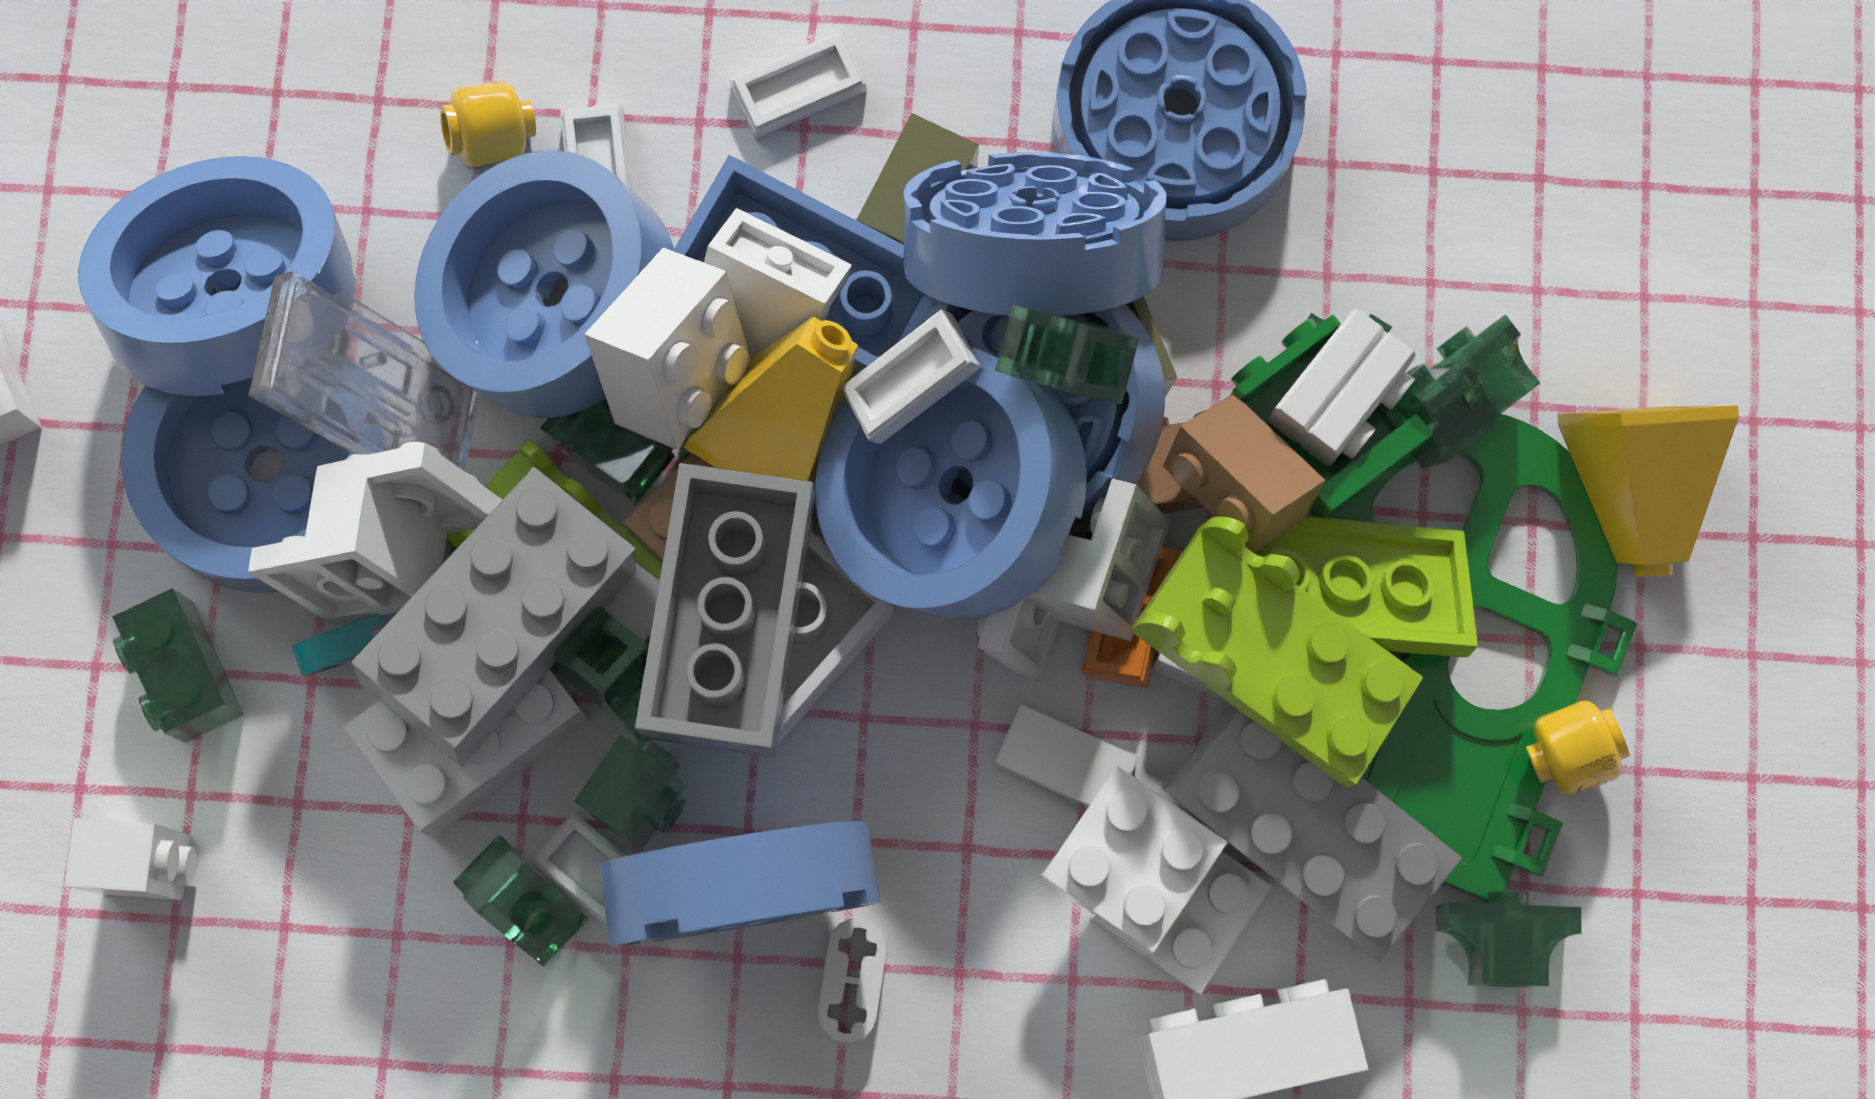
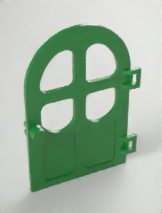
[1330,409,1637,905]

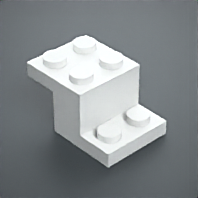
[248,442,502,624]
[977,479,1170,682]
[1041,765,1272,995]

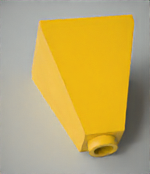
[683,316,858,484]
[1557,405,1739,577]

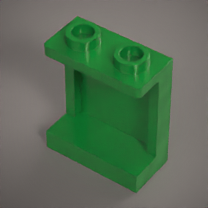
[1230,314,1433,520]

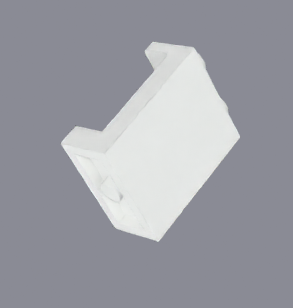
[704,208,852,358]

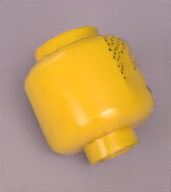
[440,81,536,168]
[1526,700,1630,796]

